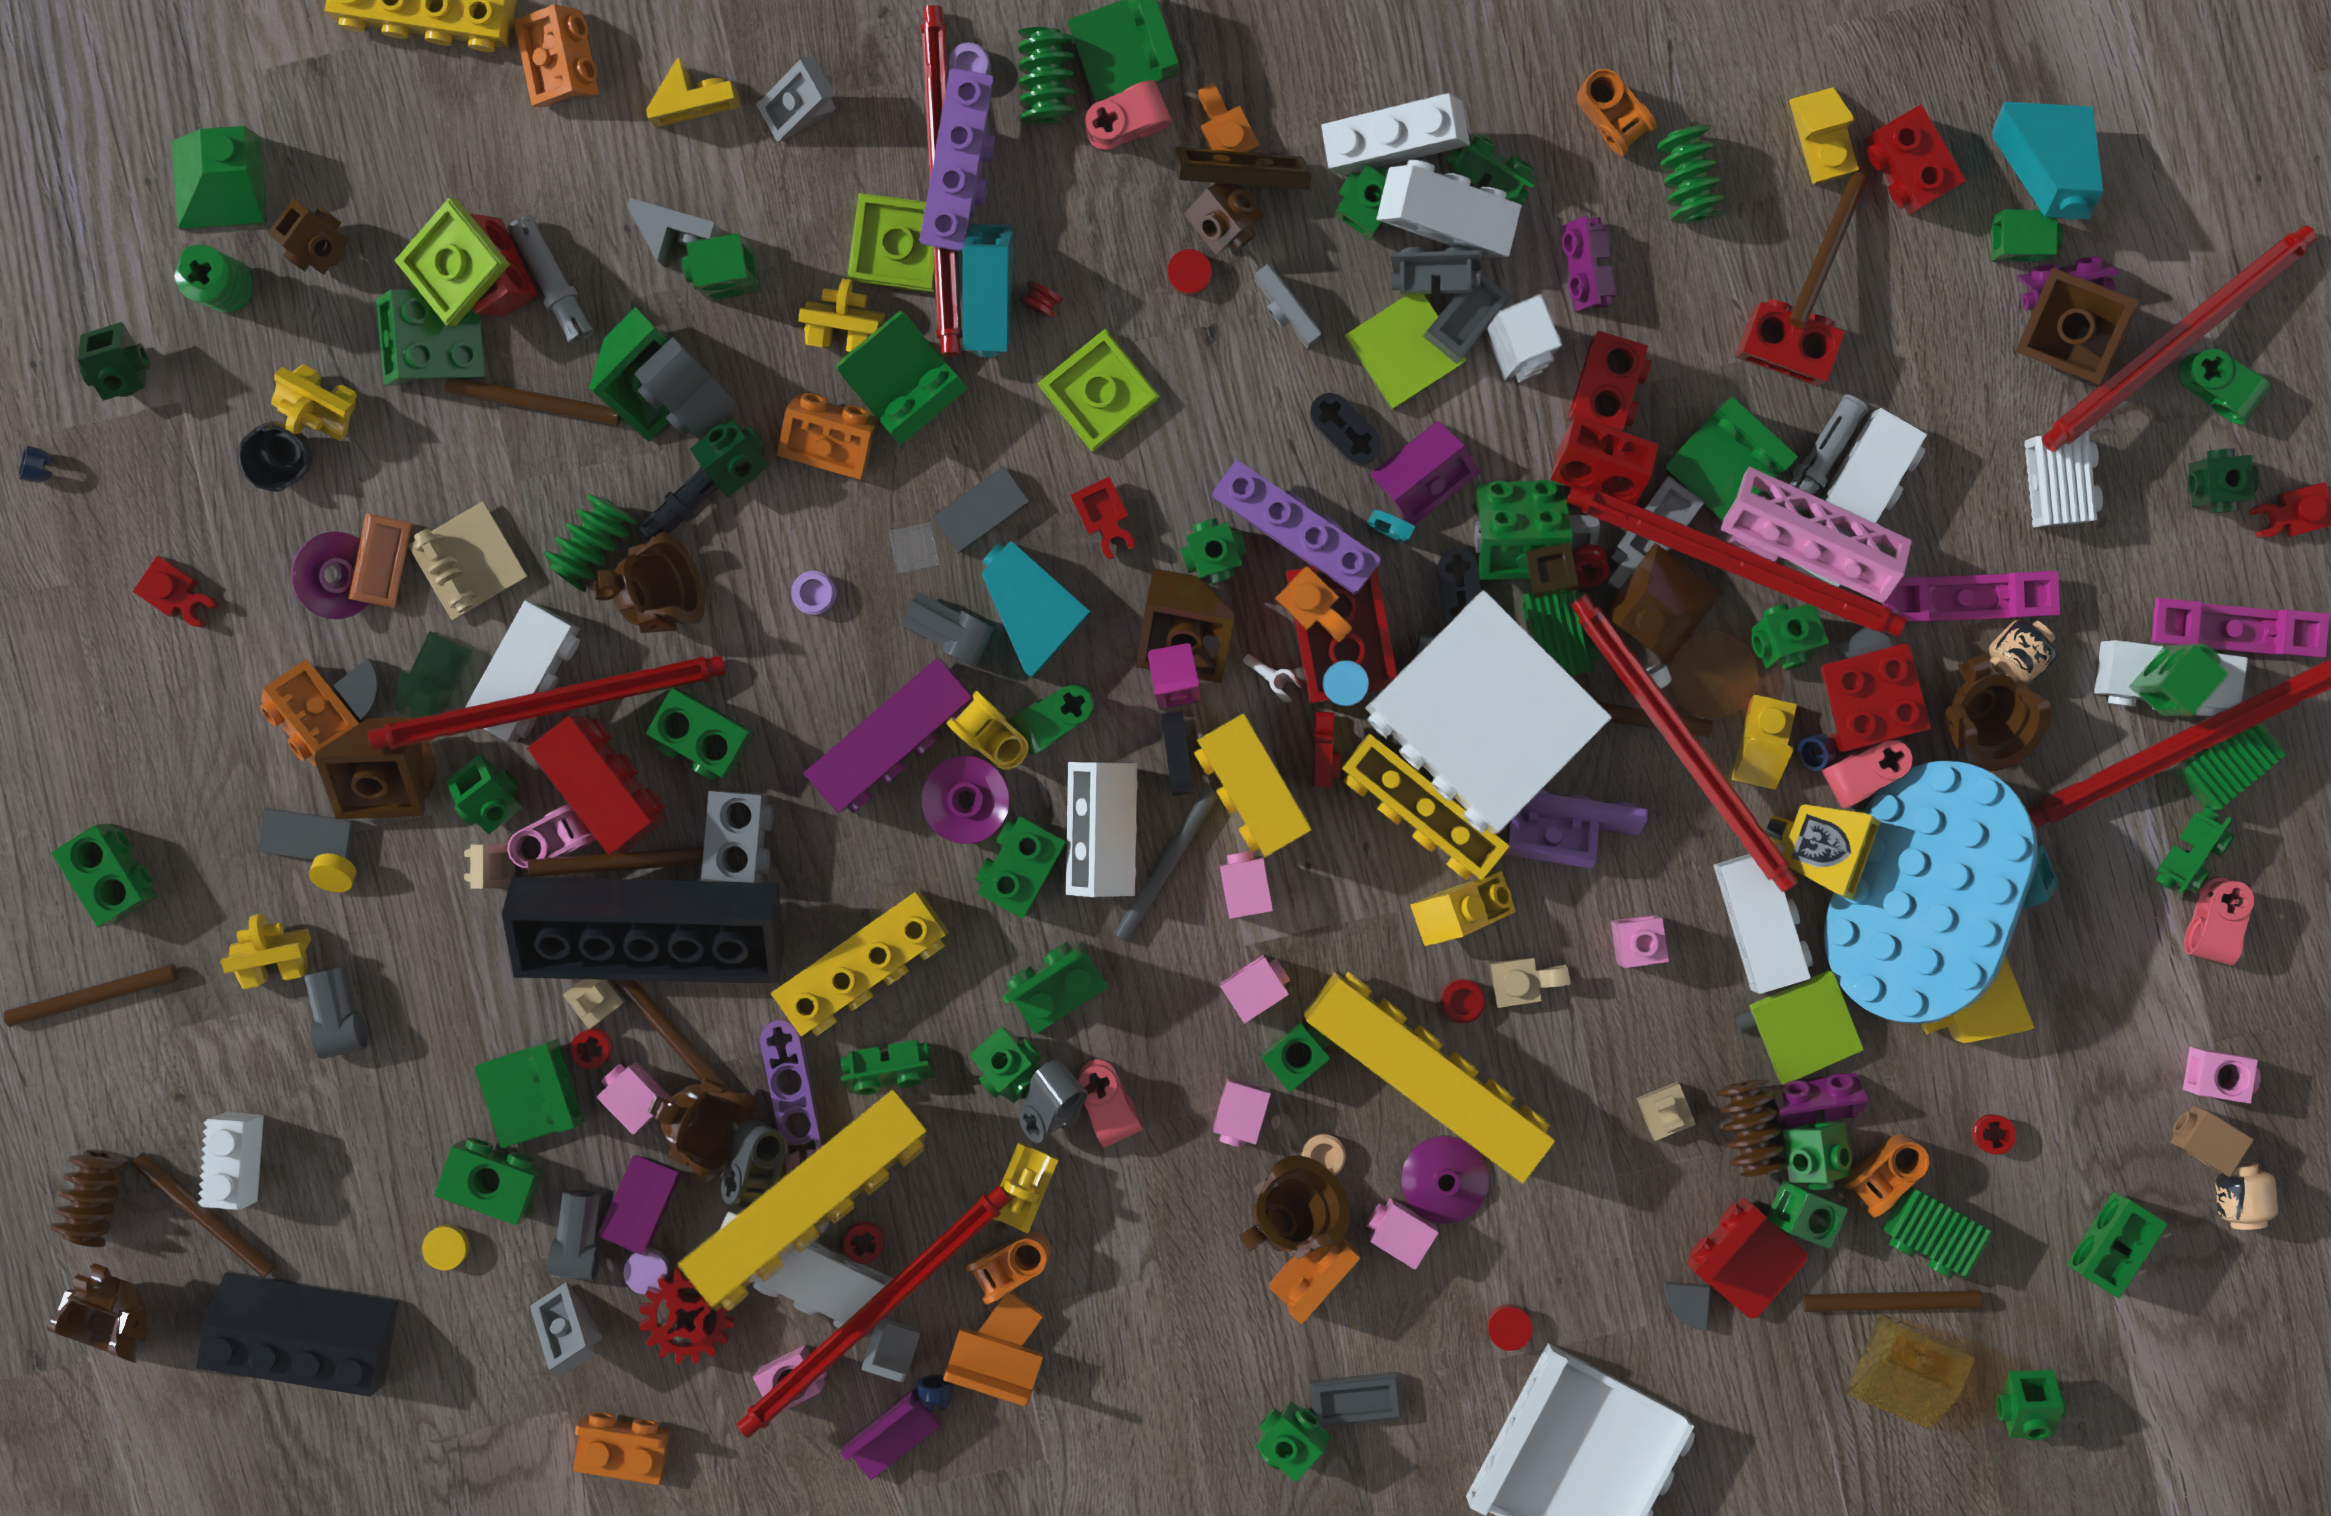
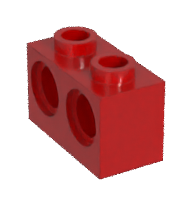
[470,214,538,317]
[1735,299,1845,387]
[1566,330,1652,431]
[1550,415,1658,505]

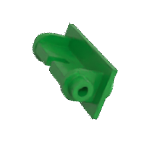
[1446,132,1539,205]
[2155,807,2235,900]
[841,1039,935,1096]

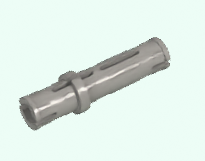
[507,215,594,344]
[1790,394,1869,516]

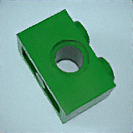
[434,1137,544,1226]

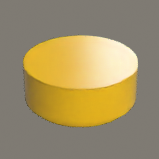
[308,853,357,893]
[422,1224,470,1271]

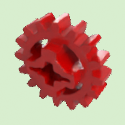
[639,1267,735,1365]

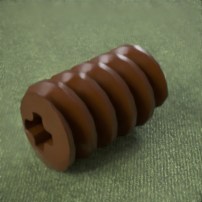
[1716,1080,1787,1177]
[50,1149,128,1247]

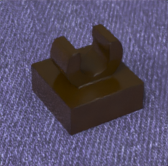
[1526,543,1580,599]

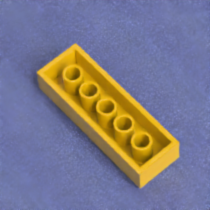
[1304,971,1555,1184]
[678,1089,927,1311]

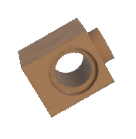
[2170,1106,2254,1177]

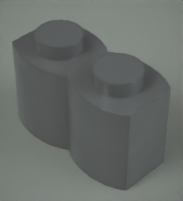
[634,337,738,440]

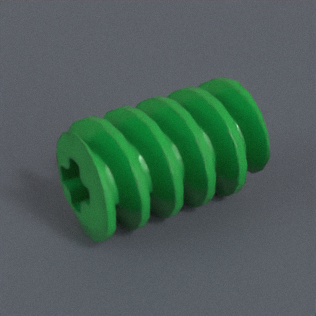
[1018,27,1075,125]
[1656,125,1727,224]
[175,245,254,313]
[543,494,638,592]

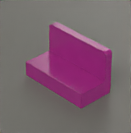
[1371,421,1481,525]
[598,1155,683,1256]
[840,1389,941,1481]

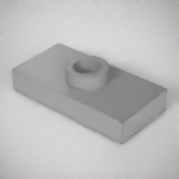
[1254,264,1322,350]

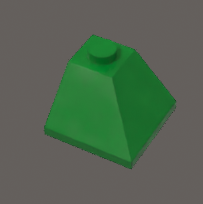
[172,126,267,230]
[589,307,670,442]

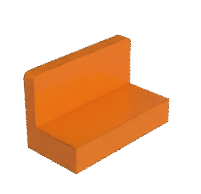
[943,1327,1044,1407]

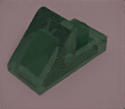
[394,631,473,719]

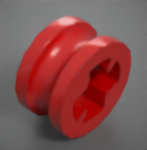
[1019,280,1063,319]
[1572,544,1609,588]
[570,1028,614,1069]
[1972,1114,2016,1155]
[844,1221,885,1264]

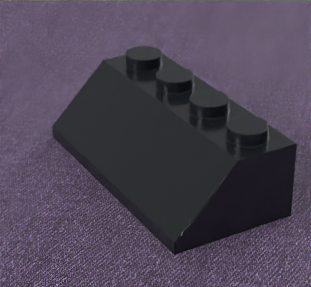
[196,1271,399,1397]

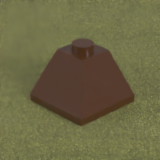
[2015,268,2139,385]
[1603,543,1722,664]
[1136,568,1235,683]
[314,717,425,819]

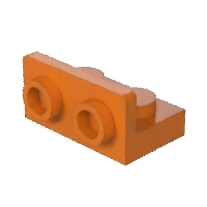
[514,4,599,108]
[776,393,880,480]
[260,659,359,767]
[1269,1236,1360,1325]
[573,1412,670,1485]

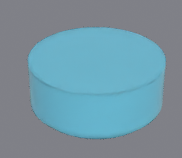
[1323,661,1369,706]

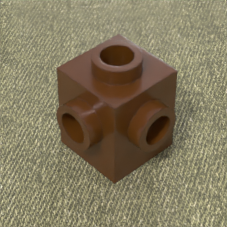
[1183,183,1264,255]
[268,198,350,275]

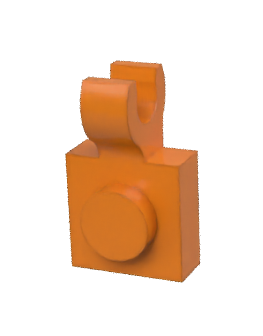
[1197,82,1260,152]
[1275,566,1352,643]

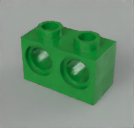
[682,233,761,301]
[2129,643,2229,716]
[645,688,755,781]
[51,824,157,928]
[2065,1192,2168,1299]

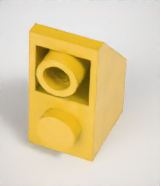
[1410,871,1516,946]

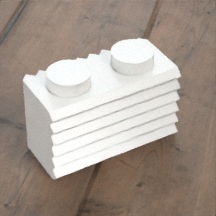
[2024,431,2103,528]
[198,1112,264,1210]

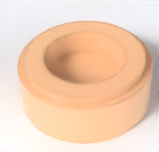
[1301,1133,1346,1176]

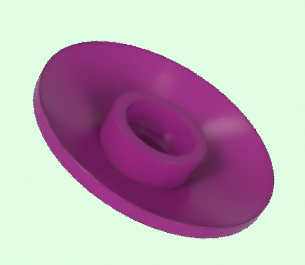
[291,531,370,619]
[921,756,1009,844]
[1401,1136,1489,1224]

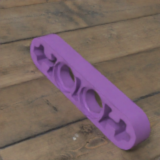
[760,1018,825,1175]

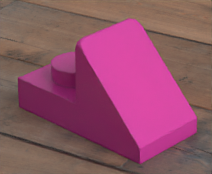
[1148,643,1202,710]

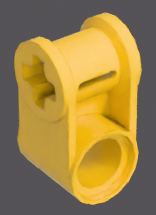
[947,691,1029,770]

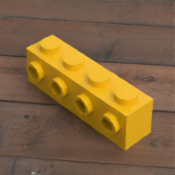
[324,0,517,52]
[1341,734,1510,881]
[771,890,949,1037]

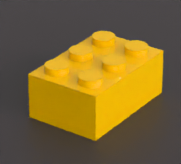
[1194,713,1311,857]

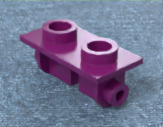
[1562,215,1617,312]
[2017,256,2119,311]
[1769,1072,1868,1128]

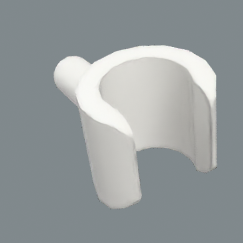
[1243,653,1302,702]

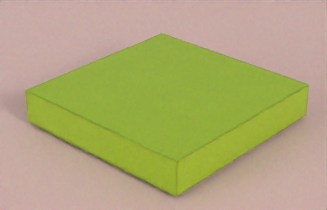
[847,193,936,294]
[394,198,510,326]
[1345,294,1467,410]
[1037,329,1161,453]
[1749,970,1864,1086]

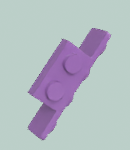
[920,68,996,252]
[1212,461,1380,594]
[1505,789,1648,869]

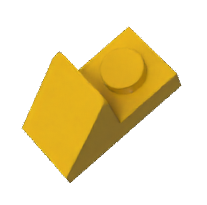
[646,57,741,128]
[1789,87,1859,185]
[1731,694,1797,790]

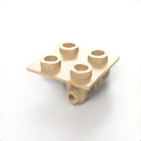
[408,501,528,621]

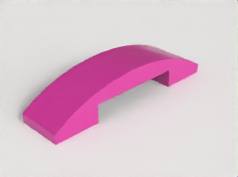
[1882,571,2060,622]
[2152,598,2330,658]

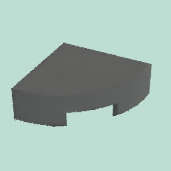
[333,658,380,720]
[1664,1281,1710,1331]

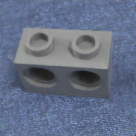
[701,790,774,882]

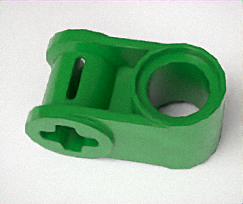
[2177,349,2271,425]
[1009,684,1095,756]

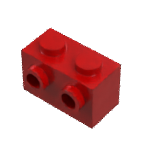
[1865,104,1966,216]

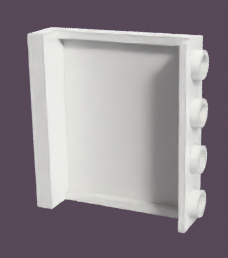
[1365,590,1611,834]
[1466,1343,1695,1516]

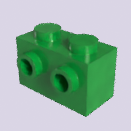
[975,815,1067,919]

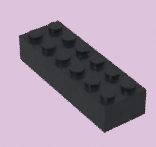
[501,877,785,984]

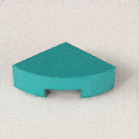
[1367,509,1416,544]

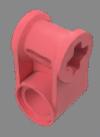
[1085,80,1173,151]
[1821,739,1913,808]
[2184,877,2254,965]
[1078,1059,1144,1148]

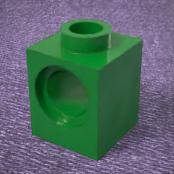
[1991,209,2063,262]
[1260,1020,1330,1092]
[1766,1180,1848,1249]

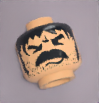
[1989,620,2057,685]
[2215,1162,2278,1230]

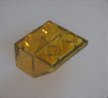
[1846,1313,1976,1429]

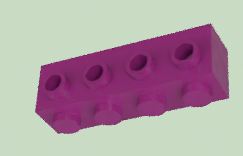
[803,657,974,814]

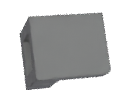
[861,1318,922,1383]

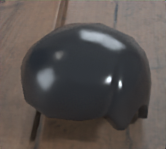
[237,421,313,492]

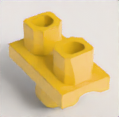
[798,278,885,352]
[271,364,357,441]
[220,913,312,989]
[994,1142,1059,1233]

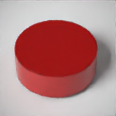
[1168,249,1211,295]
[1440,978,1485,1024]
[1487,1304,1532,1351]

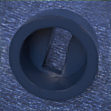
[18,445,55,483]
[1798,734,1838,771]
[918,1375,953,1412]

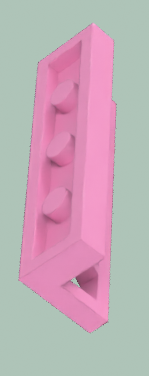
[1720,467,1912,603]

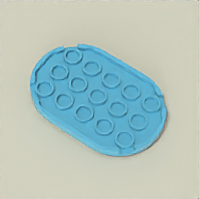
[1824,761,2037,1024]

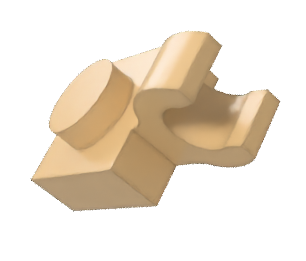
[1490,956,1571,1008]

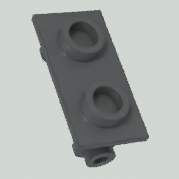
[1391,246,1481,295]

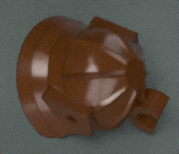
[593,532,705,633]
[1942,653,2051,771]
[647,1077,756,1182]
[1239,1155,1350,1260]
[47,1263,146,1363]

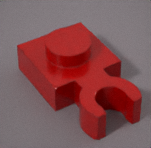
[1070,476,1135,560]
[2249,482,2331,538]
[132,556,219,628]
[1312,712,1341,788]

